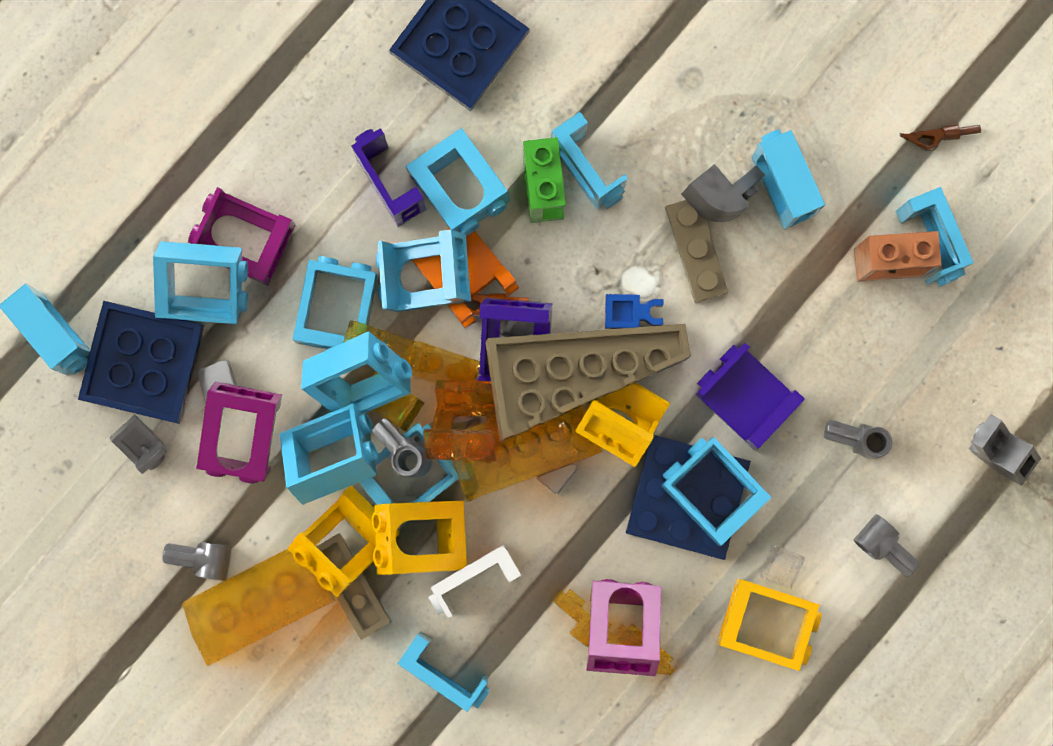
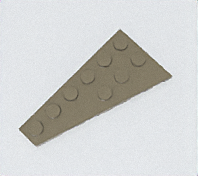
[485,324,691,443]

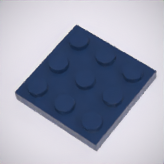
[389,0,530,111]
[78,300,205,424]
[625,435,751,560]

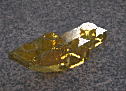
[343,320,480,394]
[551,589,676,675]

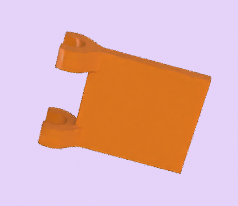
[412,228,519,329]

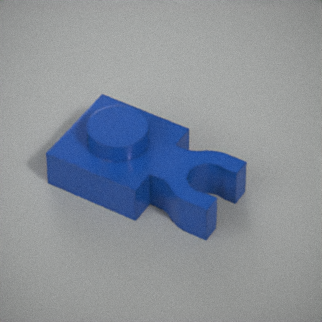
[605,294,664,329]

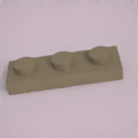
[665,200,728,303]
[316,533,391,640]

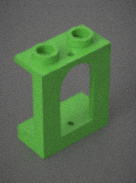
[523,137,566,223]

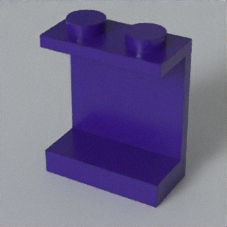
[351,128,427,227]
[695,343,805,450]

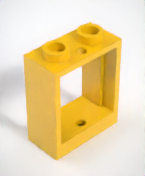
[716,578,822,671]

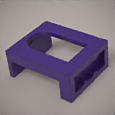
[476,298,553,392]

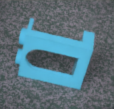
[551,112,628,210]
[406,128,510,236]
[895,187,973,287]
[376,230,471,312]
[398,631,490,712]

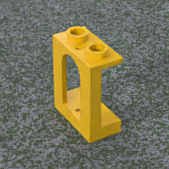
[575,383,671,467]
[287,485,400,597]
[371,501,467,575]

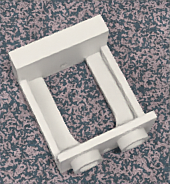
[428,545,521,618]

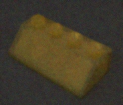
[444,407,603,502]
[182,549,336,666]

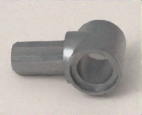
[373,418,432,478]
[824,420,893,459]
[853,514,920,577]
[162,542,232,581]

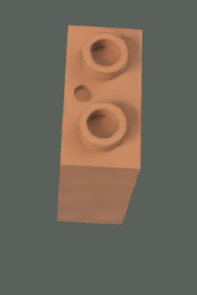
[854,231,941,282]

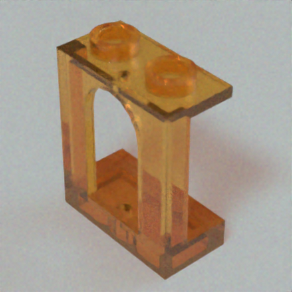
[423,380,500,461]

